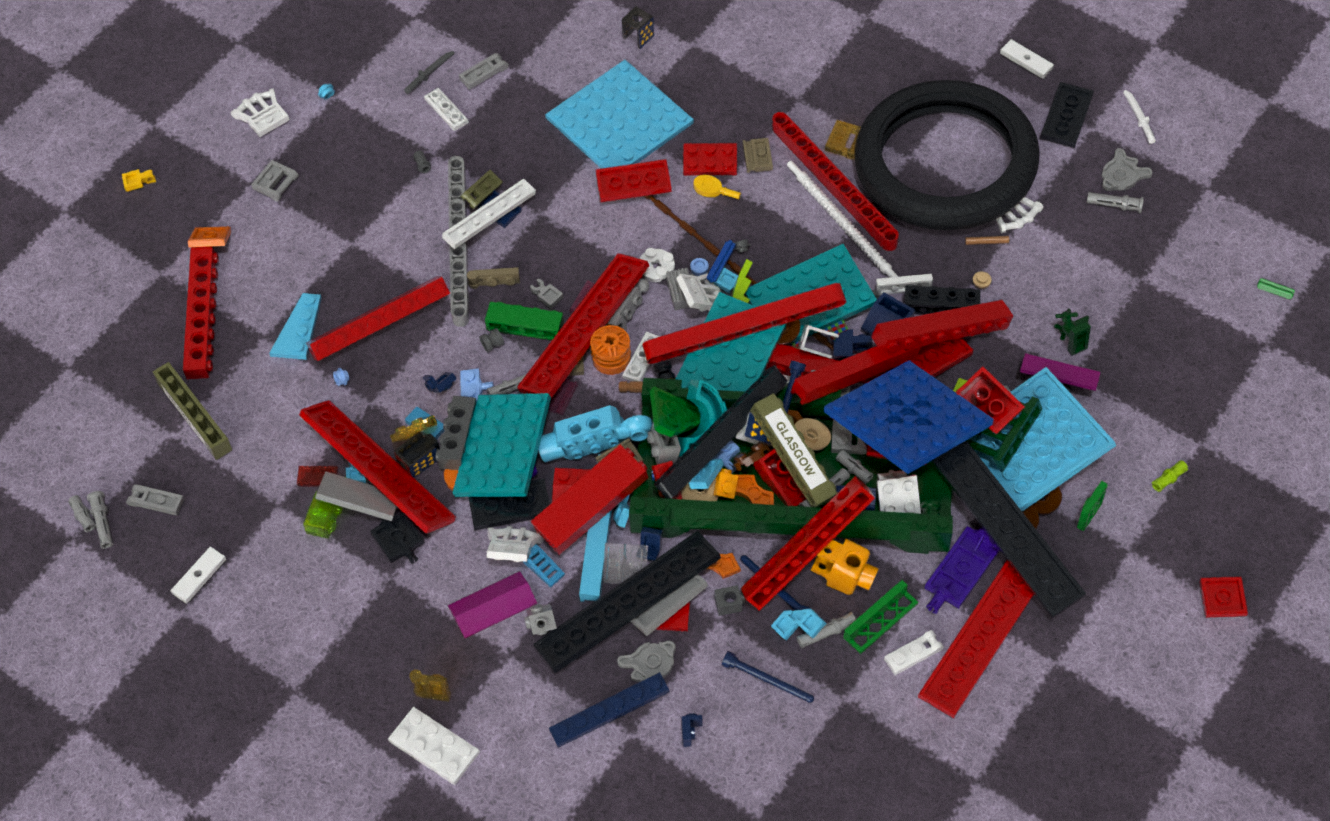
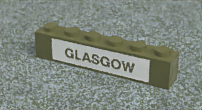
[153,362,232,460]
[750,393,837,507]

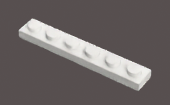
[442,179,536,249]

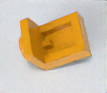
[713,468,738,499]

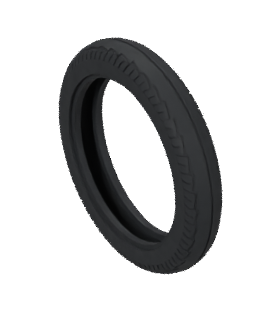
[854,80,1040,230]

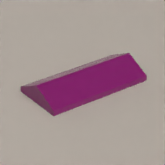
[1020,353,1101,391]
[448,571,537,638]

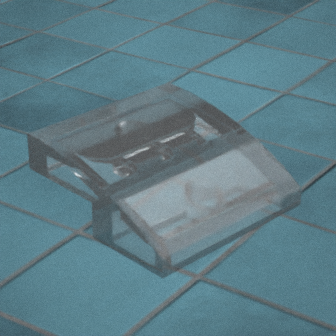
[602,543,648,584]

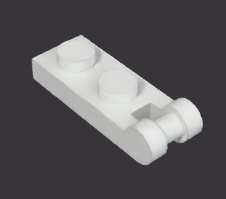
[884,630,944,675]

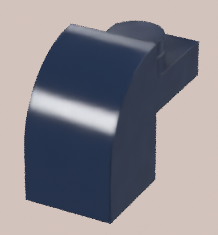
[833,329,873,361]

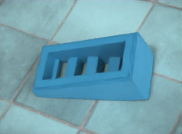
[523,544,565,588]

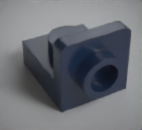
[681,713,703,747]

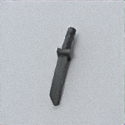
[404,51,454,94]

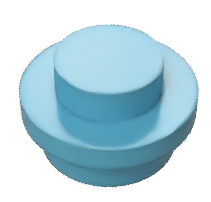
[318,84,335,100]

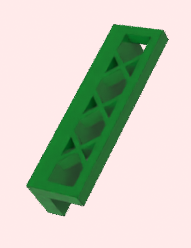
[843,580,918,654]

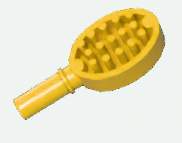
[693,175,741,199]

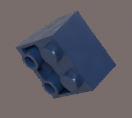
[861,292,915,335]

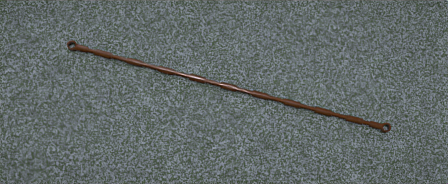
[644,195,834,352]

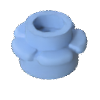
[333,368,349,386]

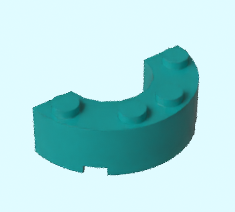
[678,380,727,457]

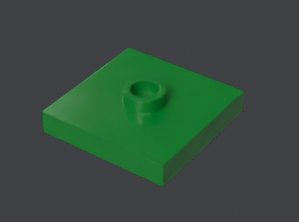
[1077,480,1108,531]

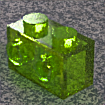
[303,491,342,539]

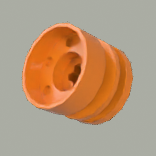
[590,325,631,375]

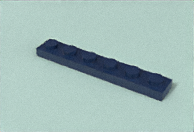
[549,672,670,748]

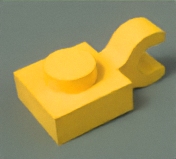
[122,169,156,192]

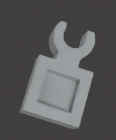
[530,279,564,309]

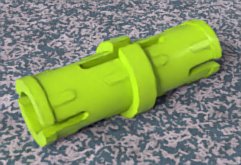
[1152,460,1188,492]

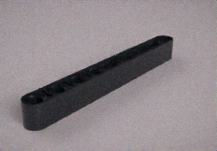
[654,365,788,499]

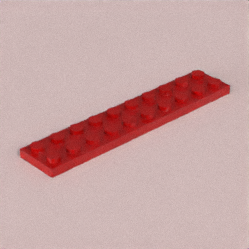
[517,253,649,398]
[299,400,456,534]
[918,560,1034,718]

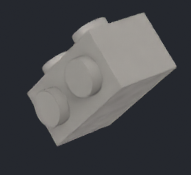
[647,423,681,464]

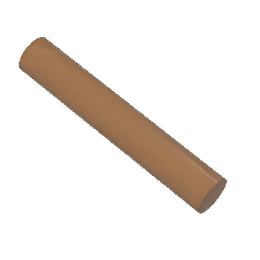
[965,236,1009,245]

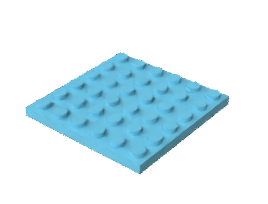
[545,60,694,169]
[974,367,1116,511]

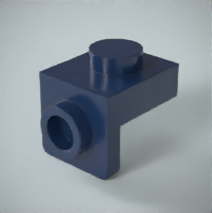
[423,372,457,393]
[637,527,662,561]

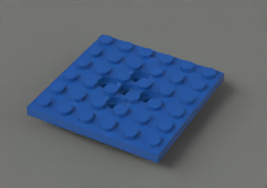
[824,360,993,474]

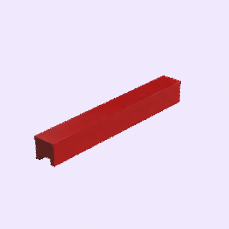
[791,346,922,405]

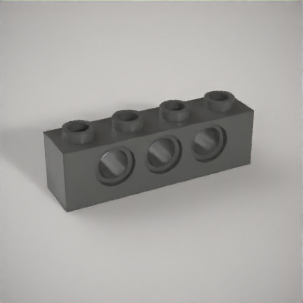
[435,395,476,470]

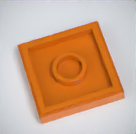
[188,226,231,247]

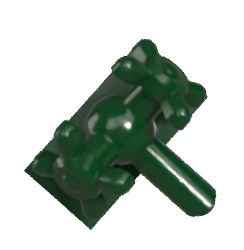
[1054,308,1091,356]

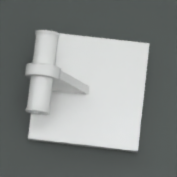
[877,470,921,514]

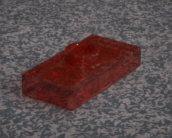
[297,466,338,486]

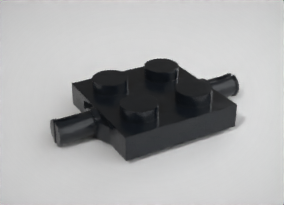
[370,512,425,564]

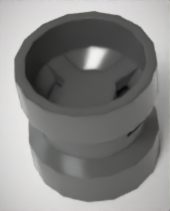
[479,328,505,353]

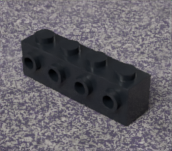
[904,285,981,315]

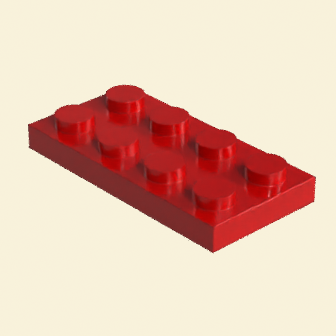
[595,159,672,202]

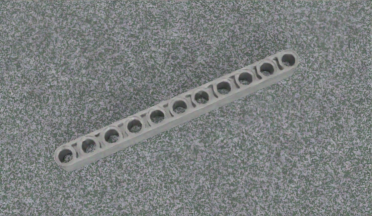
[448,156,469,327]

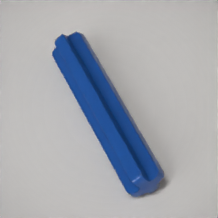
[706,240,736,283]

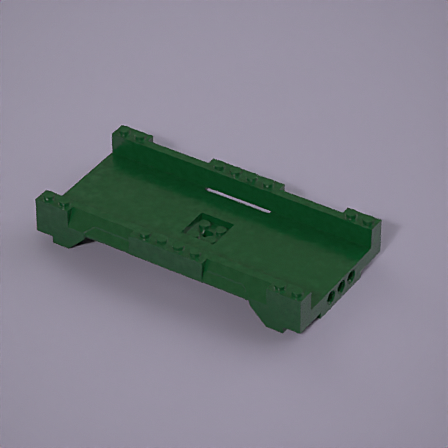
[629,378,953,554]

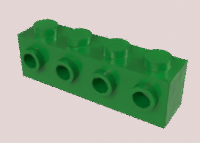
[485,302,564,340]

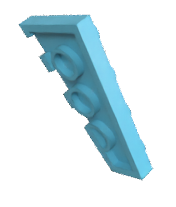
[269,293,322,360]

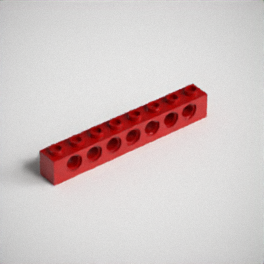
[183,246,219,380]
[741,476,875,611]

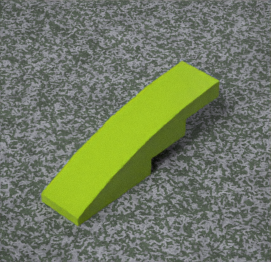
[731,259,753,303]

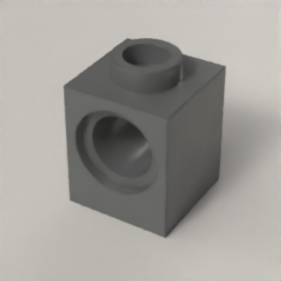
[714,585,745,616]

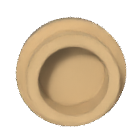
[973,272,991,289]

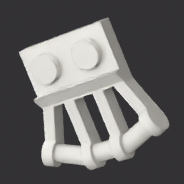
[231,88,290,137]
[996,197,1043,233]
[676,273,721,312]
[487,526,544,562]

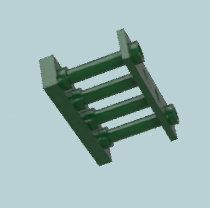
[966,396,1042,471]

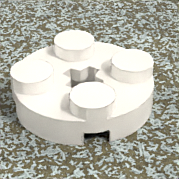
[639,248,675,282]

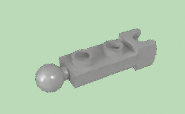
[607,279,649,330]

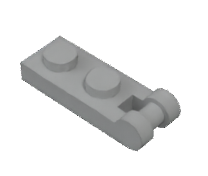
[459,53,509,90]
[126,485,184,516]

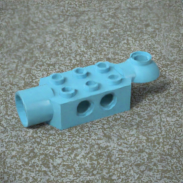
[538,405,653,463]

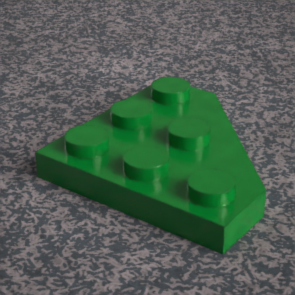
[650,386,700,437]

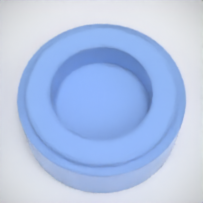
[690,258,709,276]

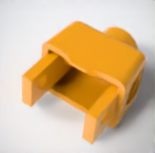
[811,539,879,595]

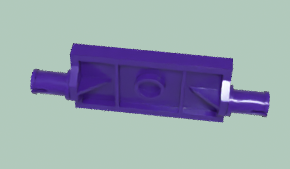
[925,526,1000,614]

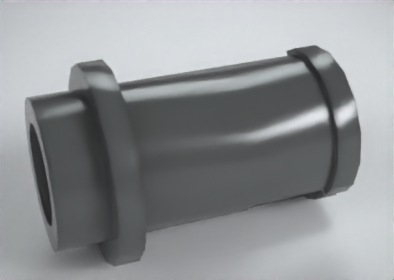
[413,151,431,173]

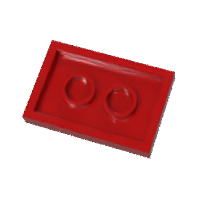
[683,143,737,176]

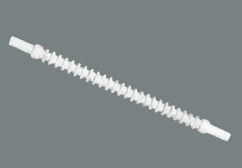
[787,161,898,278]

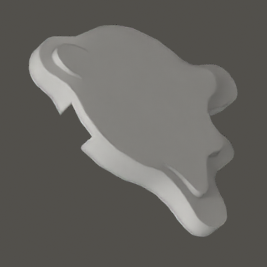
[1102,148,1152,191]
[617,641,676,682]

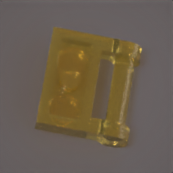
[825,120,861,160]
[390,415,437,443]
[409,670,451,702]

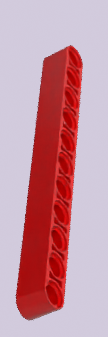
[772,112,899,251]
[642,283,847,364]

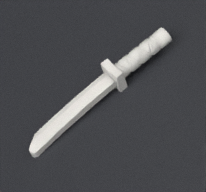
[1123,90,1156,144]

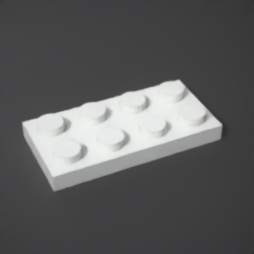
[388,707,480,785]

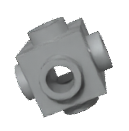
[524,604,557,635]

